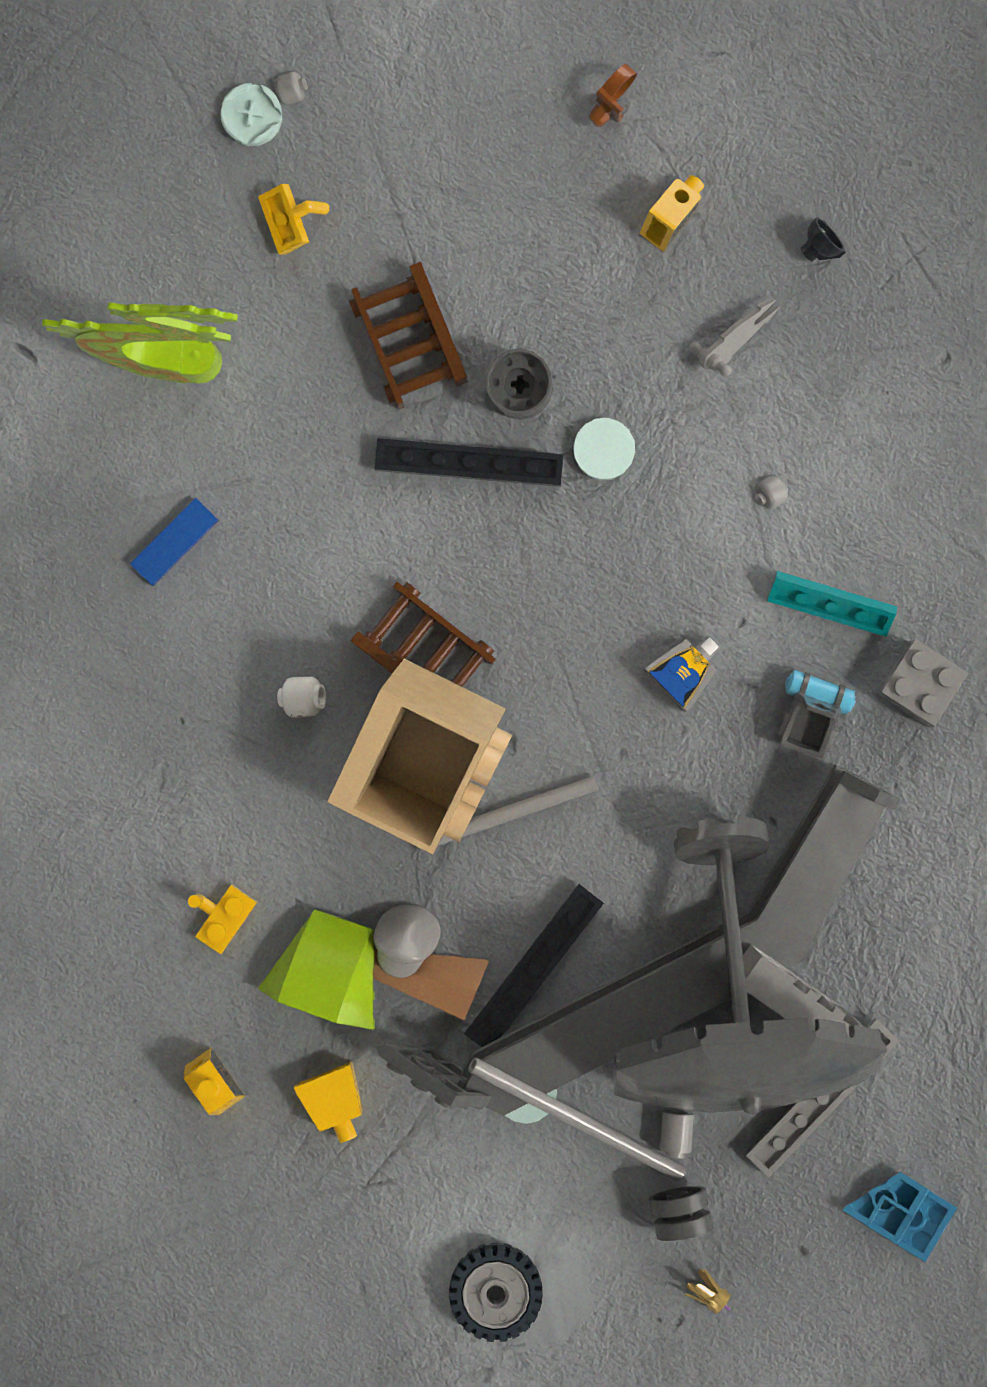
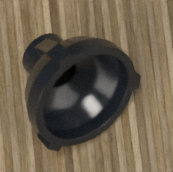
[800,217,846,262]

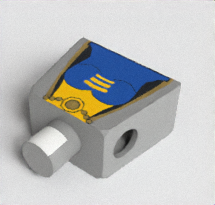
[643,636,720,712]

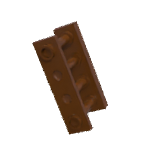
[349,262,468,410]
[350,582,496,687]

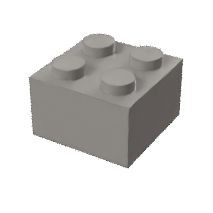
[875,639,969,727]

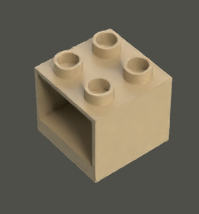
[327,659,512,854]

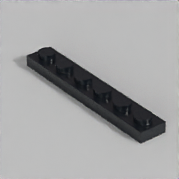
[375,438,564,487]
[464,884,604,1048]

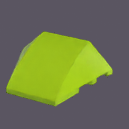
[258,909,375,1030]

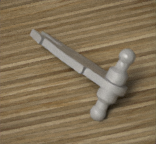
[689,298,779,376]

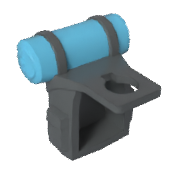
[777,670,856,758]

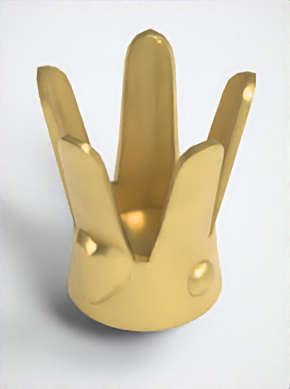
[684,1269,731,1314]

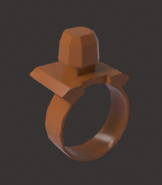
[589,63,637,127]

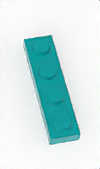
[767,571,897,637]

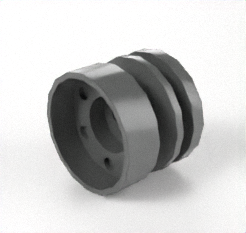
[486,348,553,420]

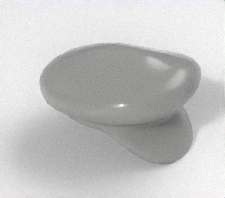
[373,904,441,978]

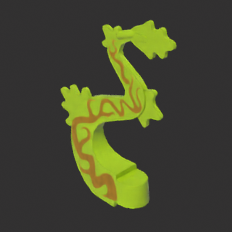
[42,302,238,384]

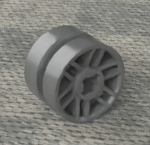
[649,1186,713,1241]

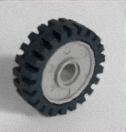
[449,1243,543,1342]

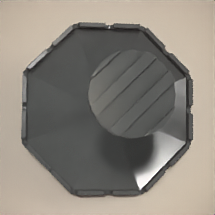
[613,817,887,1114]

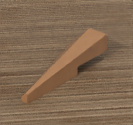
[373,949,489,1020]

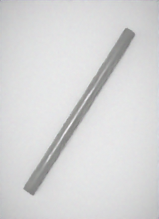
[468,1058,685,1181]

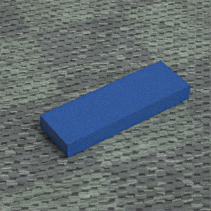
[130,498,219,587]

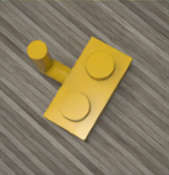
[188,885,258,954]

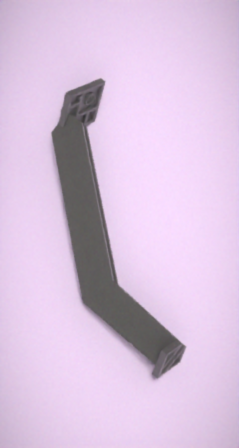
[378,764,900,1116]

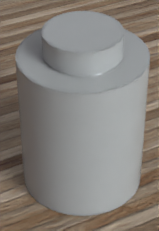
[660,1110,694,1159]

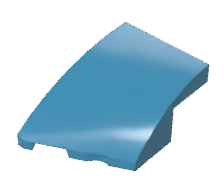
[843,1172,957,1263]

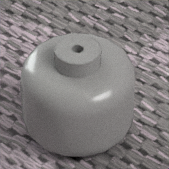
[274,71,308,105]
[755,476,788,510]

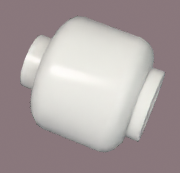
[277,677,326,718]

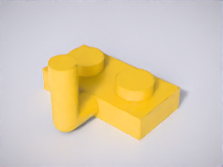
[258,184,329,255]

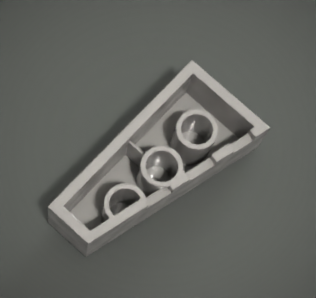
[743,945,864,1036]

